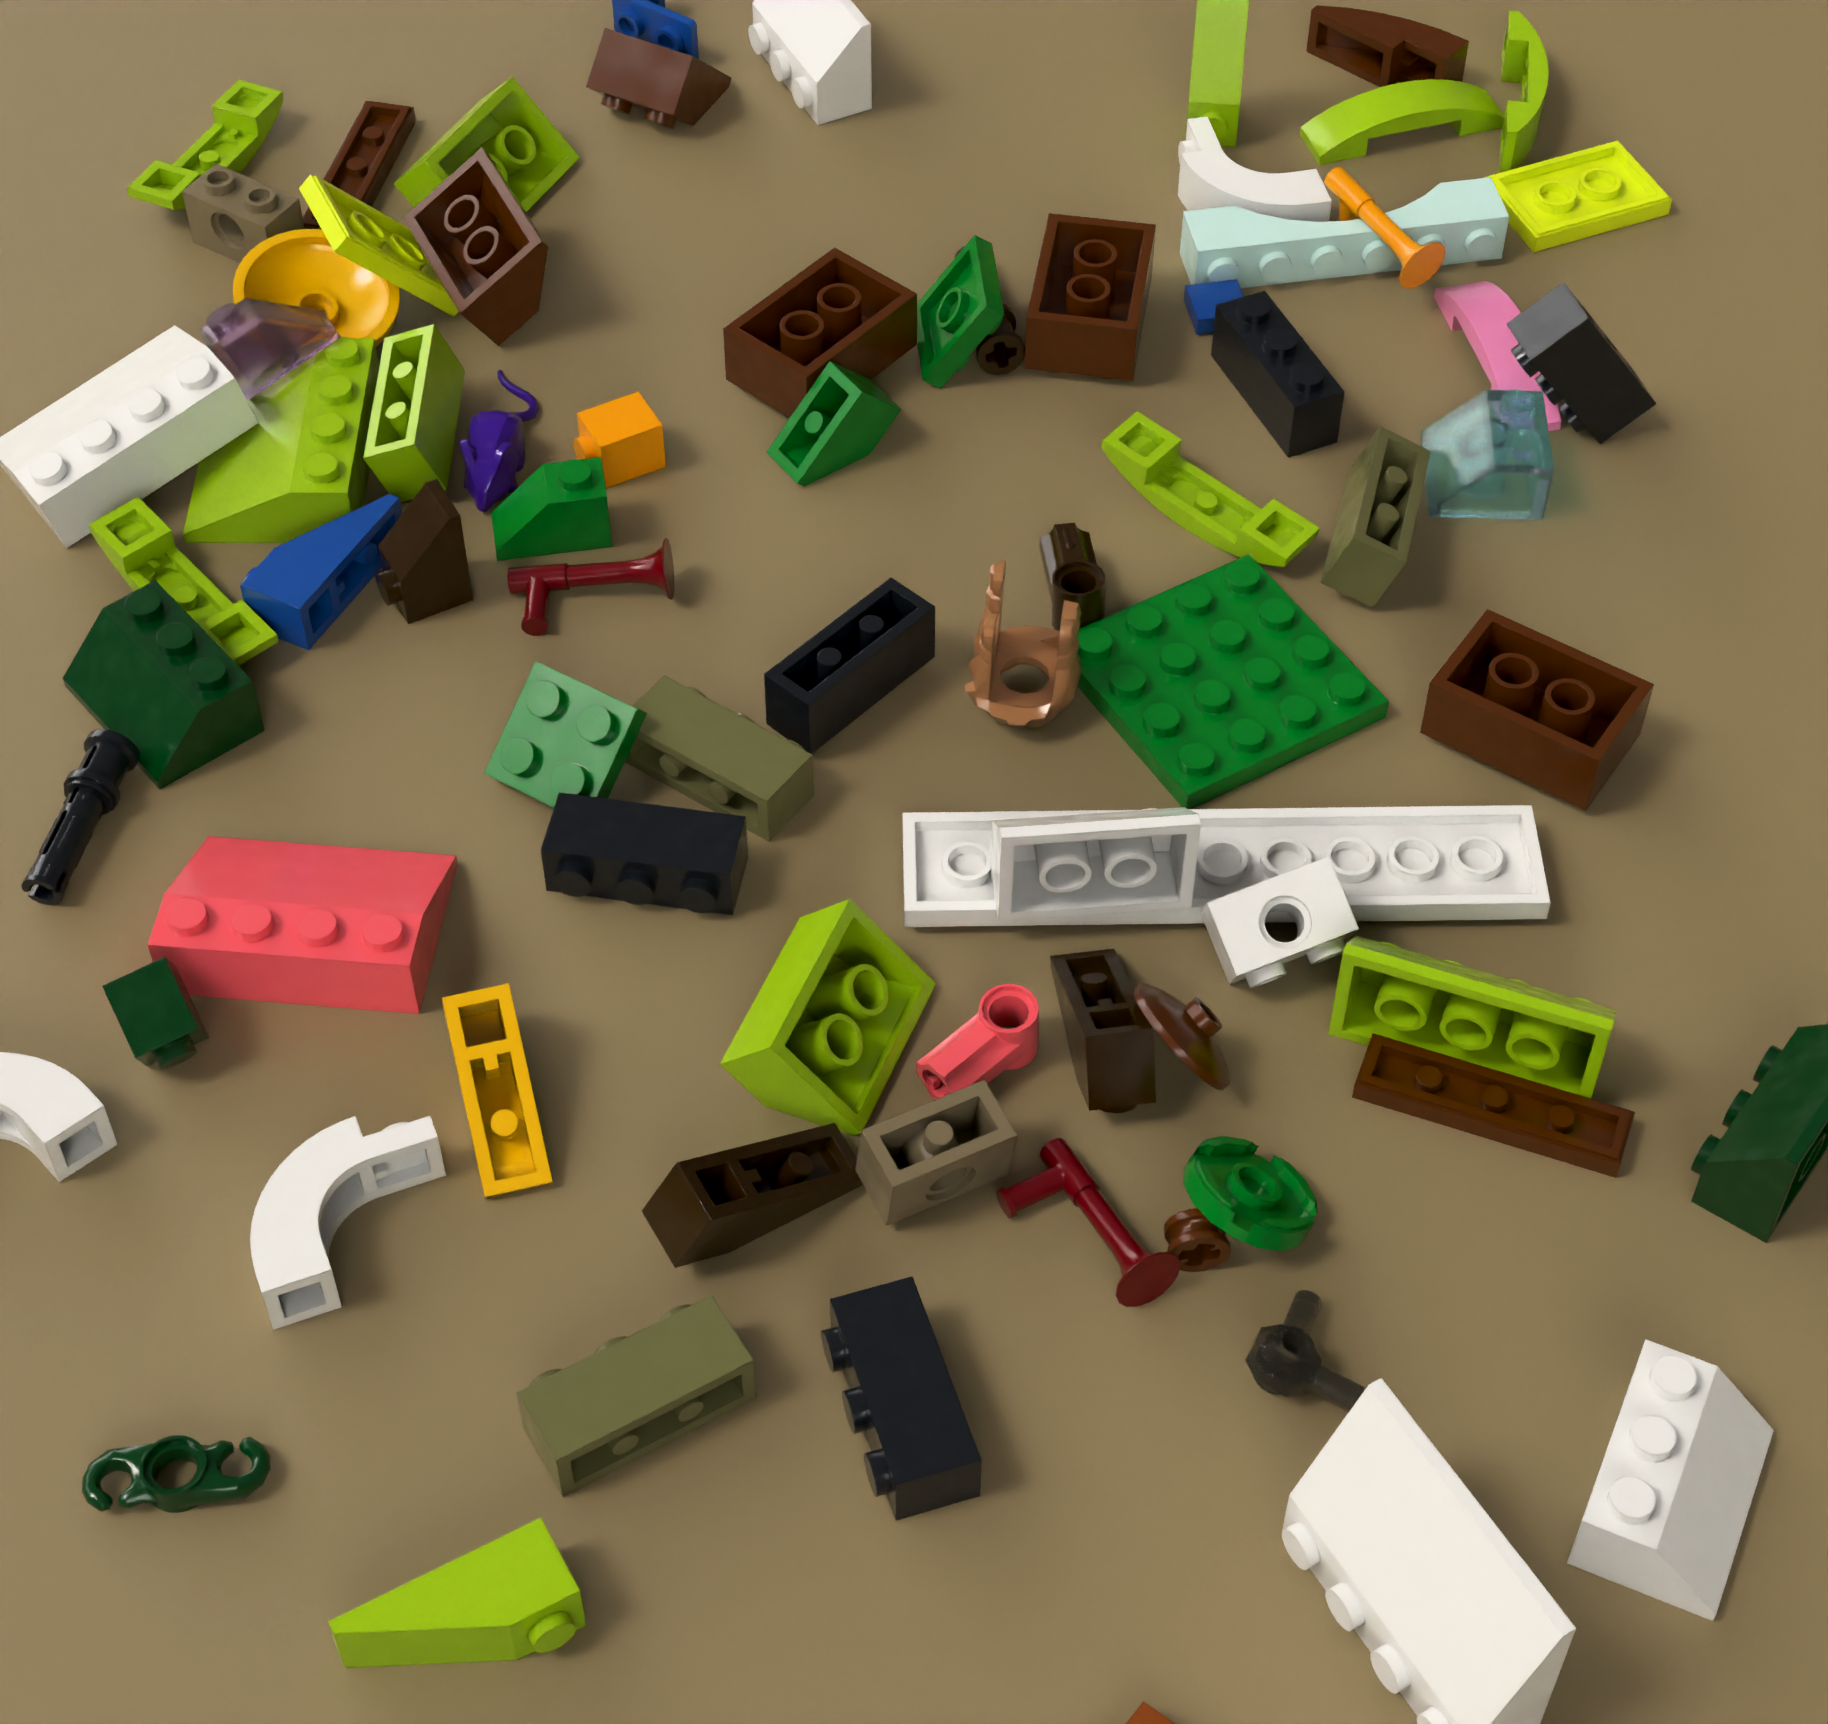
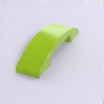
[1499,10,1549,173]
[127,79,284,210]
[1300,79,1504,165]
[1101,411,1320,567]
[89,497,278,666]

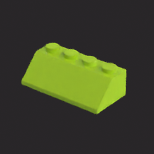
[1328,935,1617,1098]

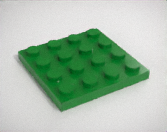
[1078,554,1389,809]

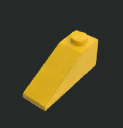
[442,983,553,1198]

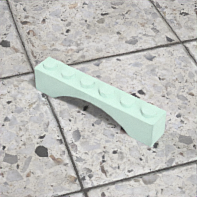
[1180,177,1509,288]

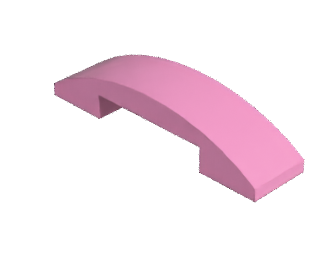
[1434,281,1562,438]

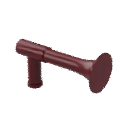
[507,538,674,636]
[996,1138,1181,1307]

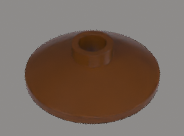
[1133,982,1230,1090]

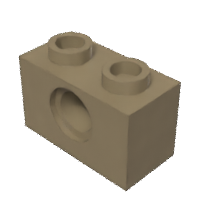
[182,164,305,263]
[855,1080,1017,1226]

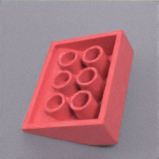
[148,836,458,1014]

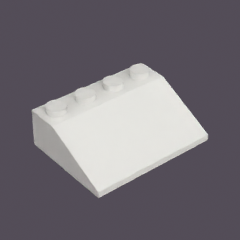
[0,325,259,549]
[1282,1378,1576,1724]

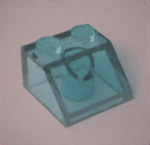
[1420,390,1554,520]

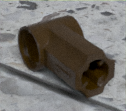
[1039,522,1105,631]

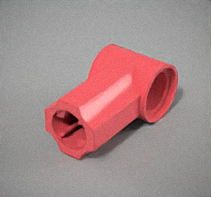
[916,983,1039,1100]

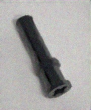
[21,729,140,905]

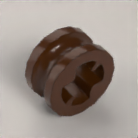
[1163,1208,1231,1272]

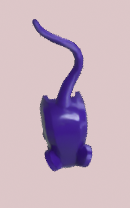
[459,370,539,512]

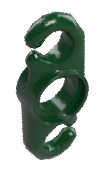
[82,1435,270,1513]

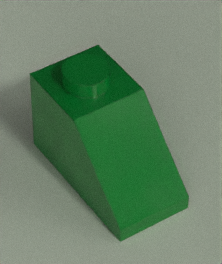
[766,361,902,486]
[491,457,612,561]

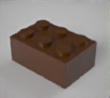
[1024,213,1156,381]
[723,247,917,417]
[1420,609,1654,811]

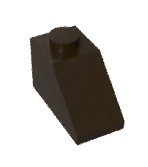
[375,479,473,624]

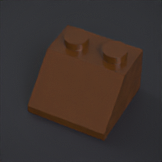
[586,28,732,129]

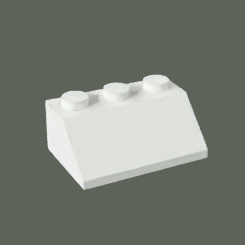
[748,0,872,125]
[990,807,1201,922]
[1567,1339,1774,1621]

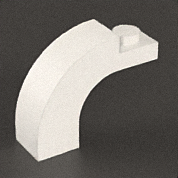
[1178,116,1332,222]
[0,1052,118,1182]
[250,1116,446,1330]

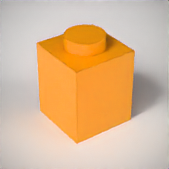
[573,391,666,488]

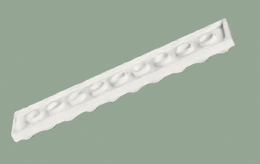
[902,805,1551,927]

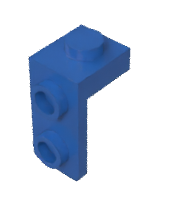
[612,0,699,59]

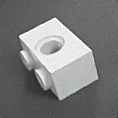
[1200,856,1359,988]

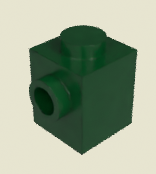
[102,957,209,1069]

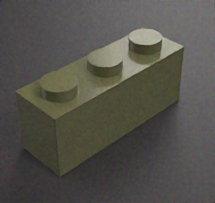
[1321,426,1431,608]
[625,675,814,842]
[516,1295,757,1497]

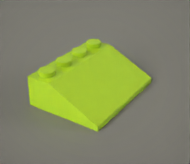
[183,337,379,543]

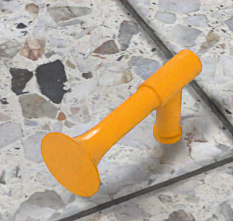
[1324,167,1446,289]

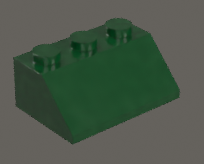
[63,580,265,790]
[1691,1024,1828,1243]

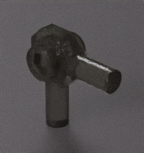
[1245,1290,1366,1412]

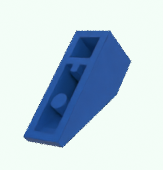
[240,494,402,650]

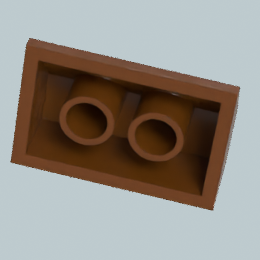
[403,147,548,346]

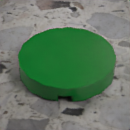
[1183,1136,1318,1251]

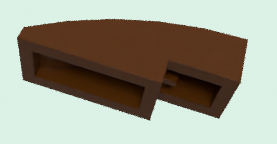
[1306,5,1469,87]

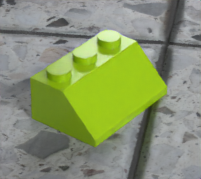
[394,76,580,212]
[720,899,936,1136]

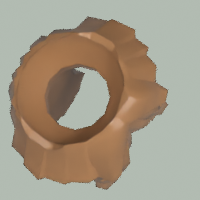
[964,560,1082,728]

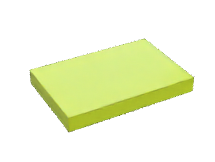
[1484,140,1672,253]
[299,174,459,317]

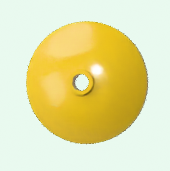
[233,229,400,355]

